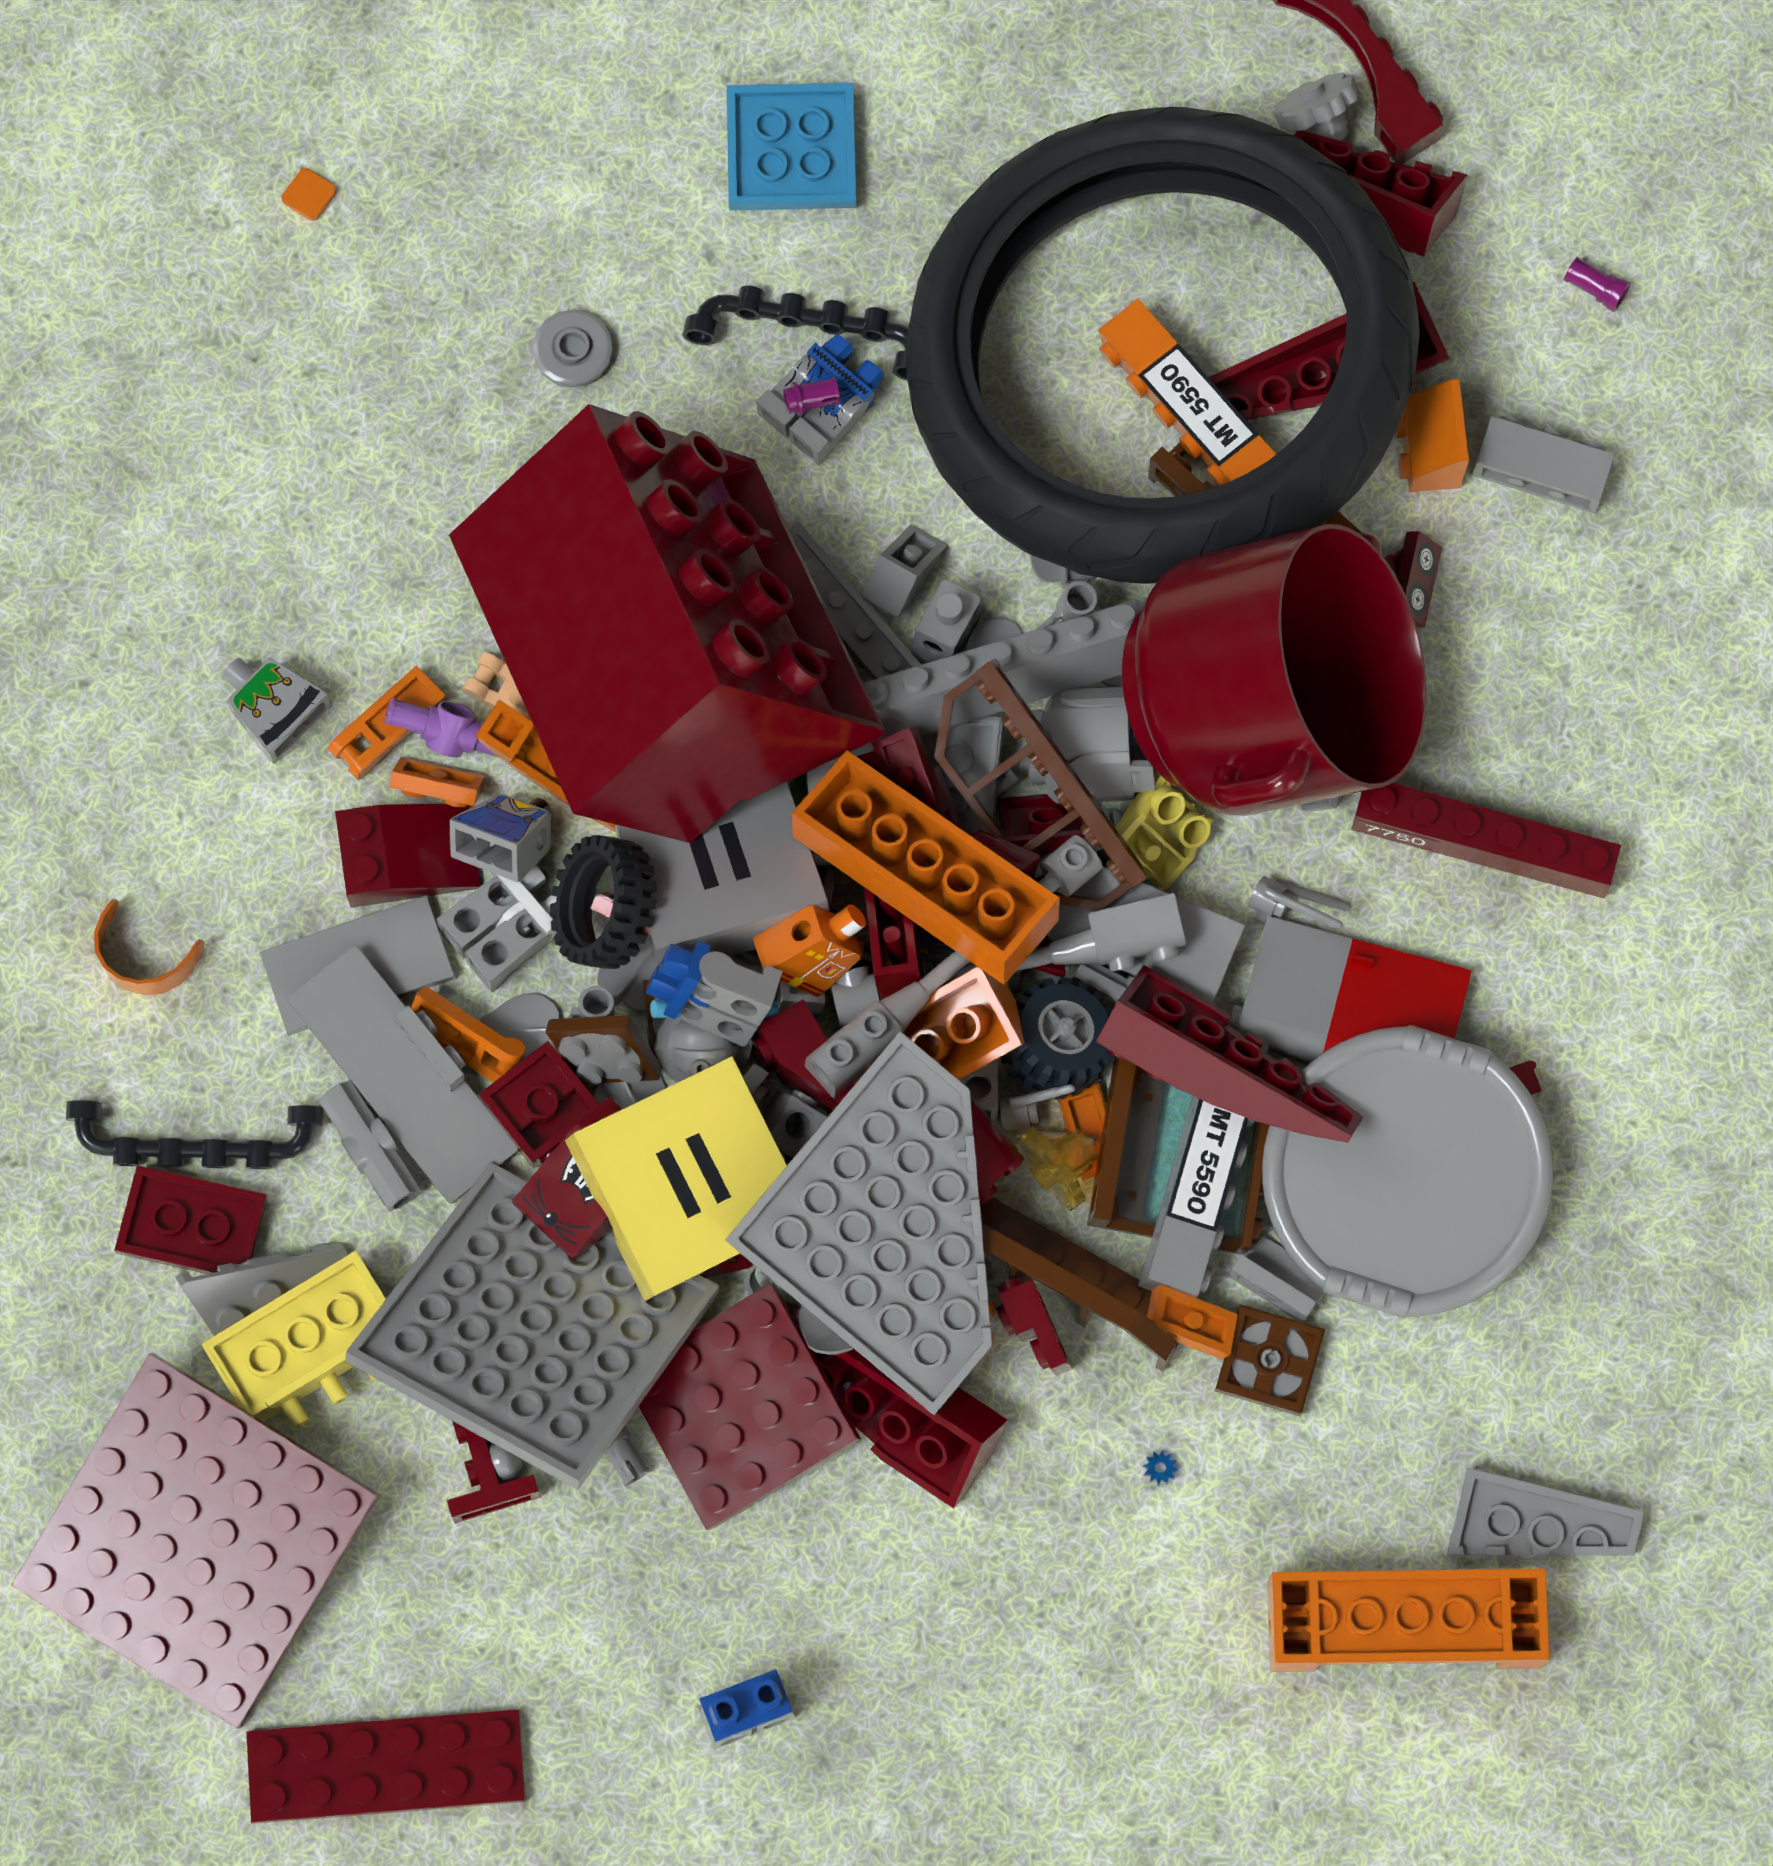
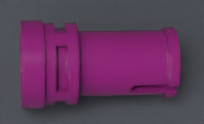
[1564,257,1631,312]

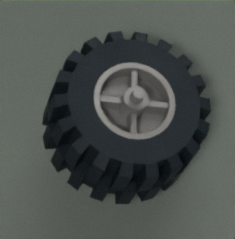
[1000,977,1113,1100]

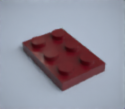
[114,1165,268,1274]

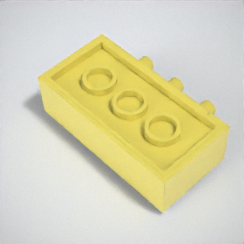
[201,1251,386,1428]

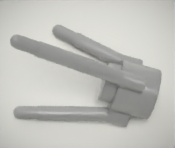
[1248,876,1350,929]
[1000,1076,1102,1146]

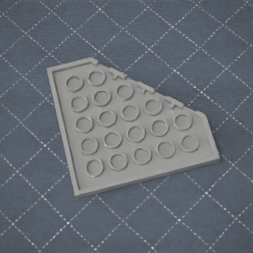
[725,1031,992,1415]

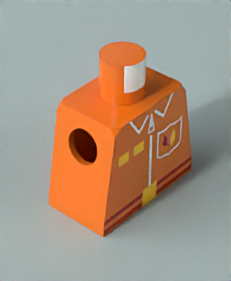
[753,904,866,998]

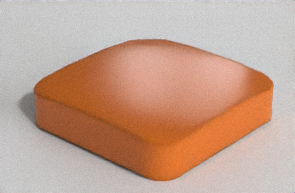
[281,168,336,221]

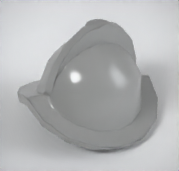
[654,1018,753,1082]

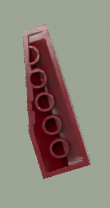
[1208,281,1450,420]
[1096,965,1363,1143]
[785,1301,1008,1509]

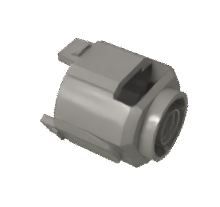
[1027,687,1155,804]

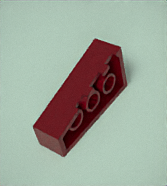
[1293,130,1468,257]

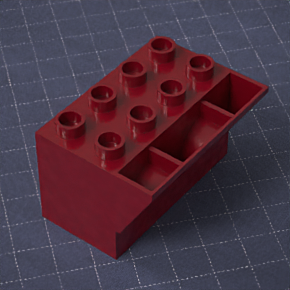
[449,404,886,843]

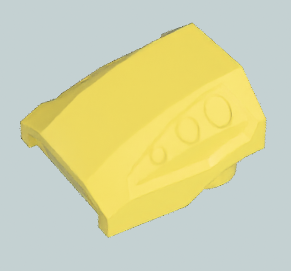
[1115,769,1214,892]

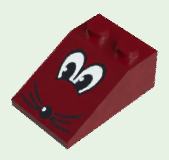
[512,1097,622,1261]

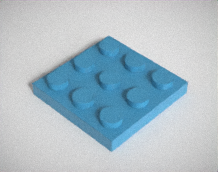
[727,83,856,211]

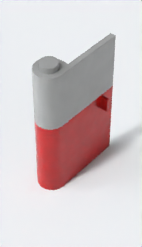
[1229,916,1472,1062]

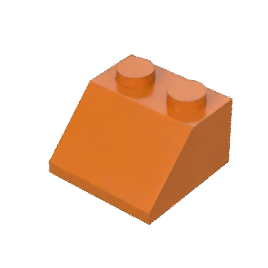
[1395,379,1469,492]

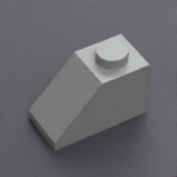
[861,524,948,617]

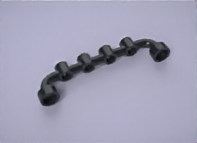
[682,285,908,381]
[66,1100,323,1170]

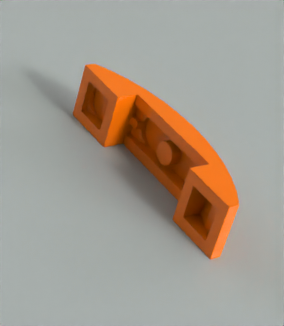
[474,700,616,832]

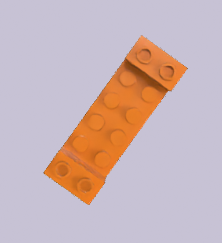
[1267,1568,1550,1672]

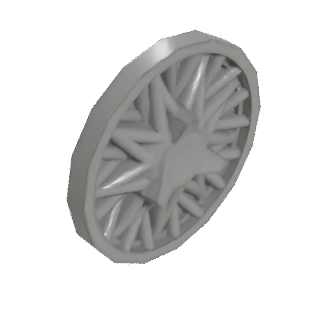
[533,309,613,387]

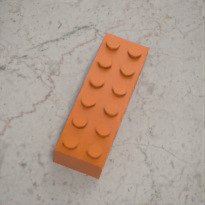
[791,750,1059,985]

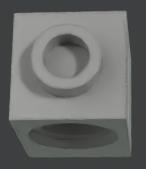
[762,1090,827,1160]

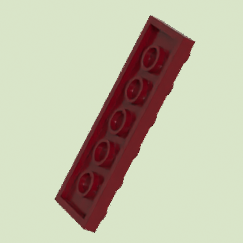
[246,1709,525,1824]

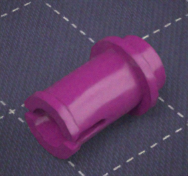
[783,377,840,416]

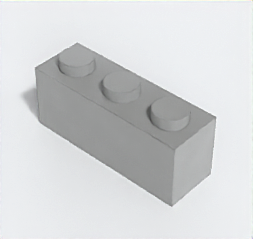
[1472,416,1615,514]

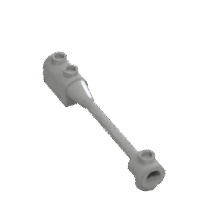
[805,835,1103,1099]
[831,893,1186,1026]

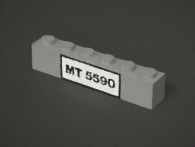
[1138,1044,1269,1298]

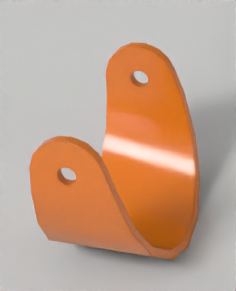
[94,898,204,995]

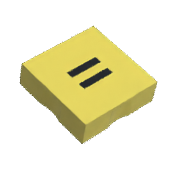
[565,1057,787,1301]

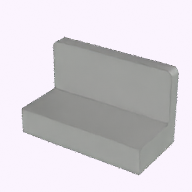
[1229,1234,1324,1323]

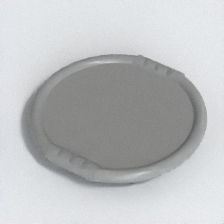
[1262,1024,1553,1319]

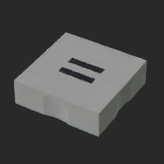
[614,782,829,966]

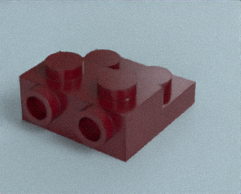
[478,1041,599,1169]
[995,1277,1073,1376]

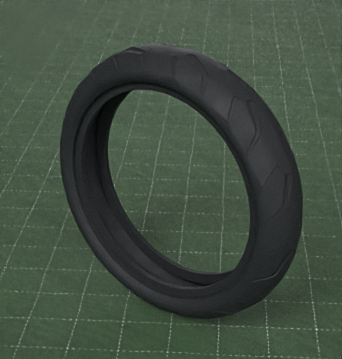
[907,107,1419,584]

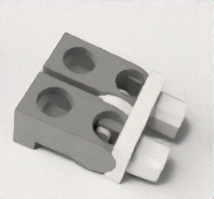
[437,865,557,993]

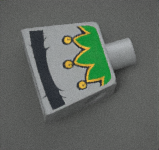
[222,658,331,764]

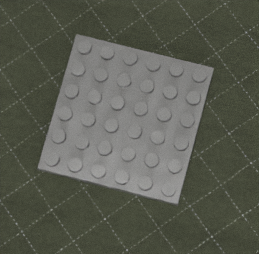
[345,1162,719,1490]

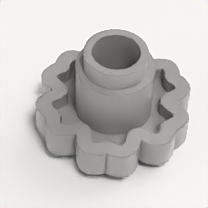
[1273,73,1359,141]

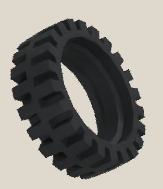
[550,835,657,969]

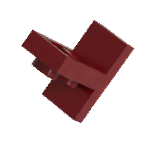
[447,1421,541,1524]

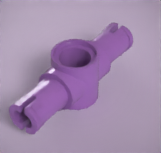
[384,698,499,758]

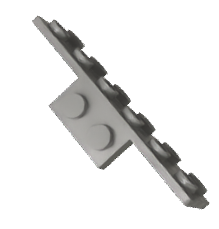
[287,946,518,1203]

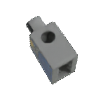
[450,794,552,882]

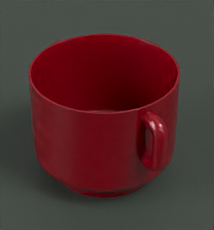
[1122,524,1427,816]

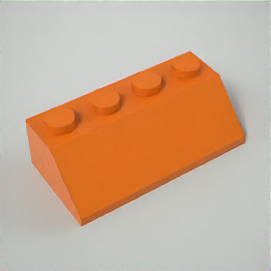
[853,967,1024,1085]

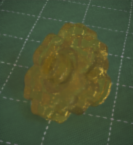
[1018,1127,1098,1211]

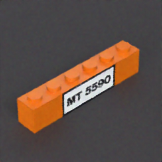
[1098,299,1276,486]

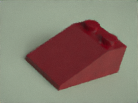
[335,804,480,908]
[754,999,854,1114]

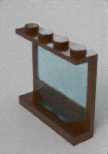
[1087,1056,1269,1255]

